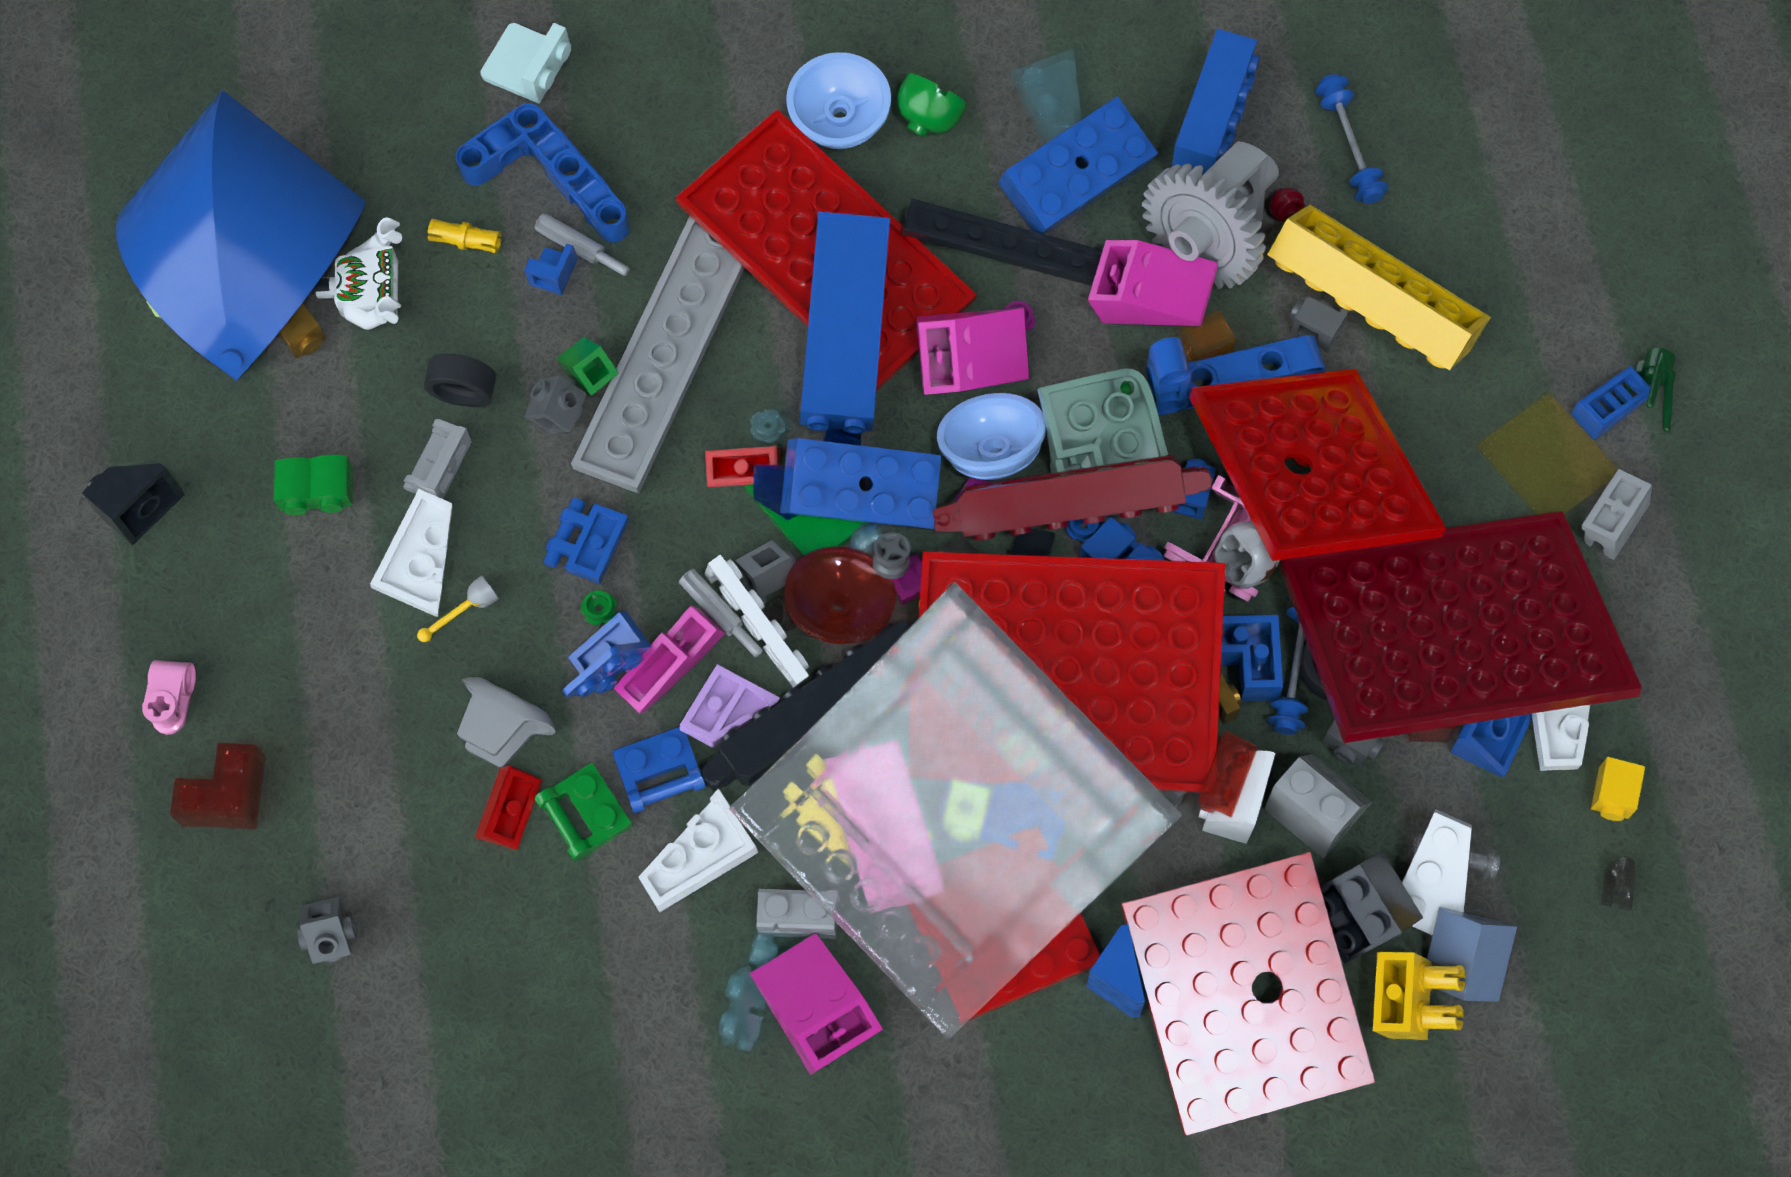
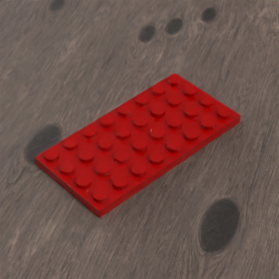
[676,109,977,392]

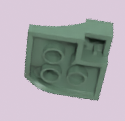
[1037,368,1168,473]

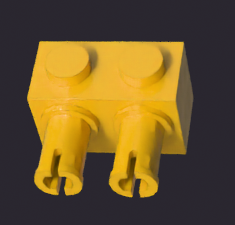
[1373,952,1466,1040]

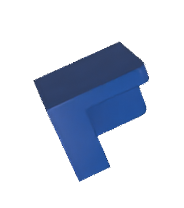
[524,244,578,295]

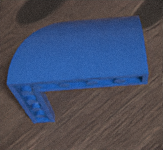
[116,90,366,381]

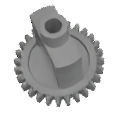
[1142,141,1279,289]

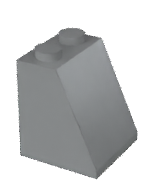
[1264,754,1372,859]

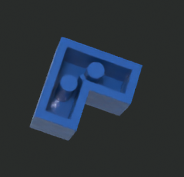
[1221,615,1283,701]

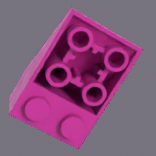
[1088,240,1218,326]
[916,307,1029,395]
[749,933,883,1075]

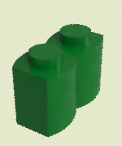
[274,455,353,516]

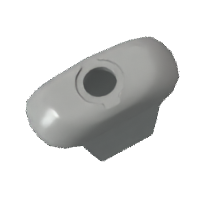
[457,677,555,768]

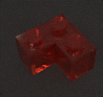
[170,743,266,829]

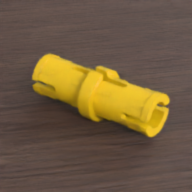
[427,218,502,254]

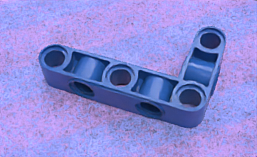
[456,103,630,243]
[1146,335,1326,415]

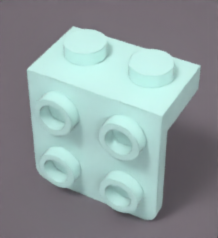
[481,23,571,104]

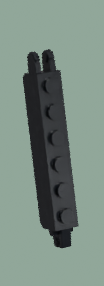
[701,619,919,791]

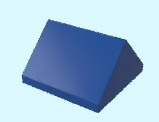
[1450,714,1532,778]
[1086,924,1145,1018]

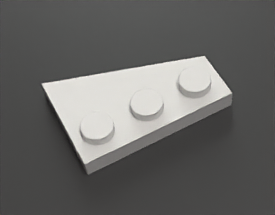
[370,489,453,617]
[639,789,758,913]

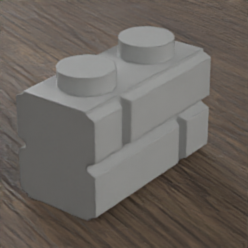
[757,889,838,939]

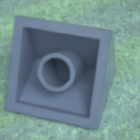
[1427,907,1517,1002]

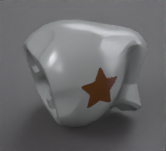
[1214,521,1280,589]

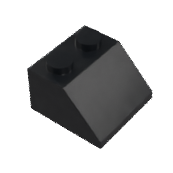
[82,463,185,546]

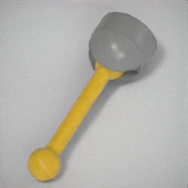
[417,575,499,642]

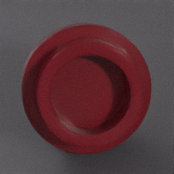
[1269,187,1305,223]

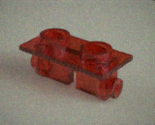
[1198,731,1258,817]

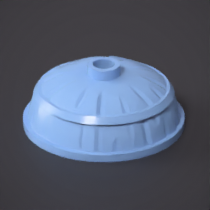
[786,53,891,149]
[937,393,1046,480]

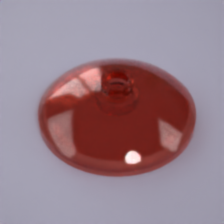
[784,547,896,644]

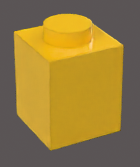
[1591,757,1645,821]

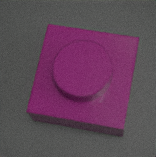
[887,554,922,606]

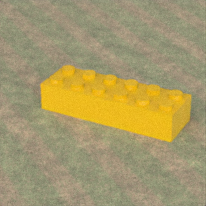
[1267,204,1491,370]

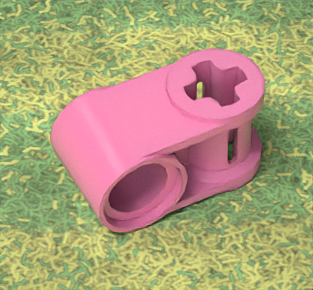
[142,660,196,735]

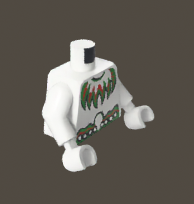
[315,217,402,330]

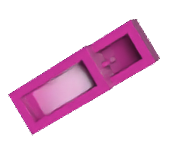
[613,606,726,714]

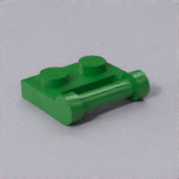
[534,763,633,862]

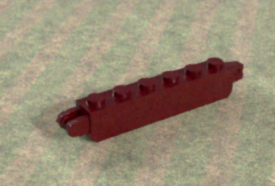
[933,455,1213,540]

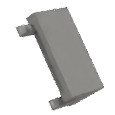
[403,419,472,499]
[1581,469,1652,560]

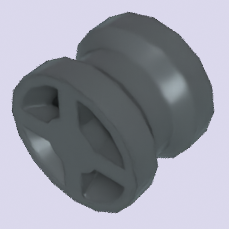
[873,532,911,579]

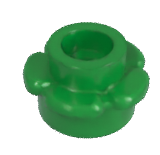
[581,590,617,626]

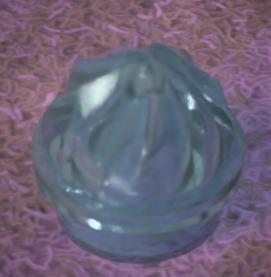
[850,523,883,559]

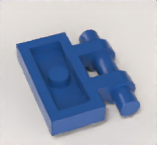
[543,498,629,584]

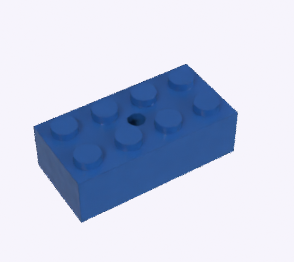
[1172,29,1260,175]
[998,96,1158,234]
[780,438,941,529]

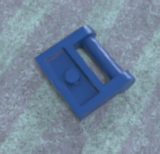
[612,727,706,814]

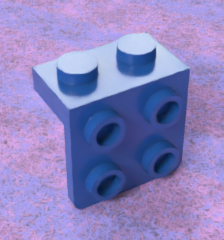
[562,611,652,698]

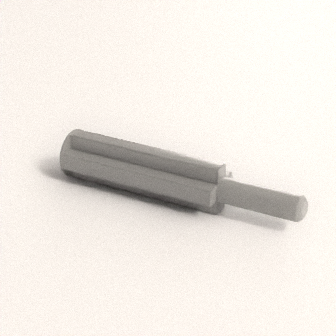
[534,213,630,276]
[679,569,763,658]

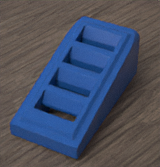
[1571,366,1650,440]

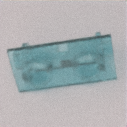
[719,966,766,1051]

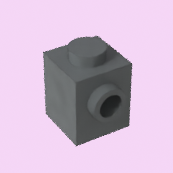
[1322,720,1386,767]

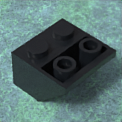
[1320,850,1423,964]

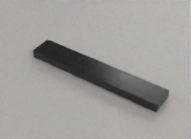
[902,198,1103,286]

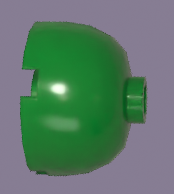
[897,73,968,138]

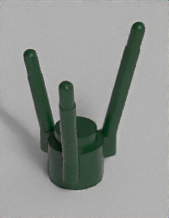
[1617,348,1676,433]

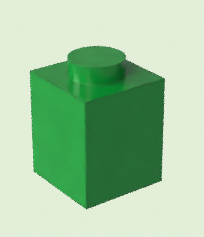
[556,337,619,395]

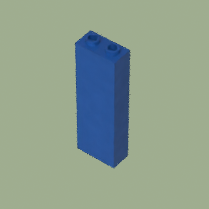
[800,212,890,434]

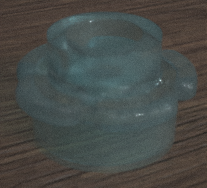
[750,409,786,443]
[747,933,778,969]

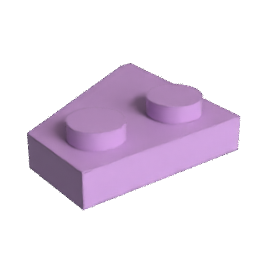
[679,664,780,747]

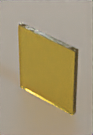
[1476,393,1618,515]

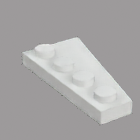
[704,555,809,688]

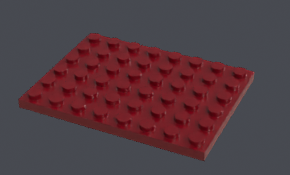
[1278,511,1642,743]

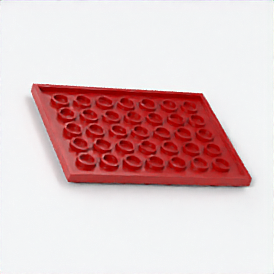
[909,552,1226,793]

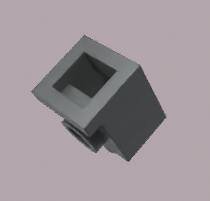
[1289,296,1349,352]
[735,540,797,604]

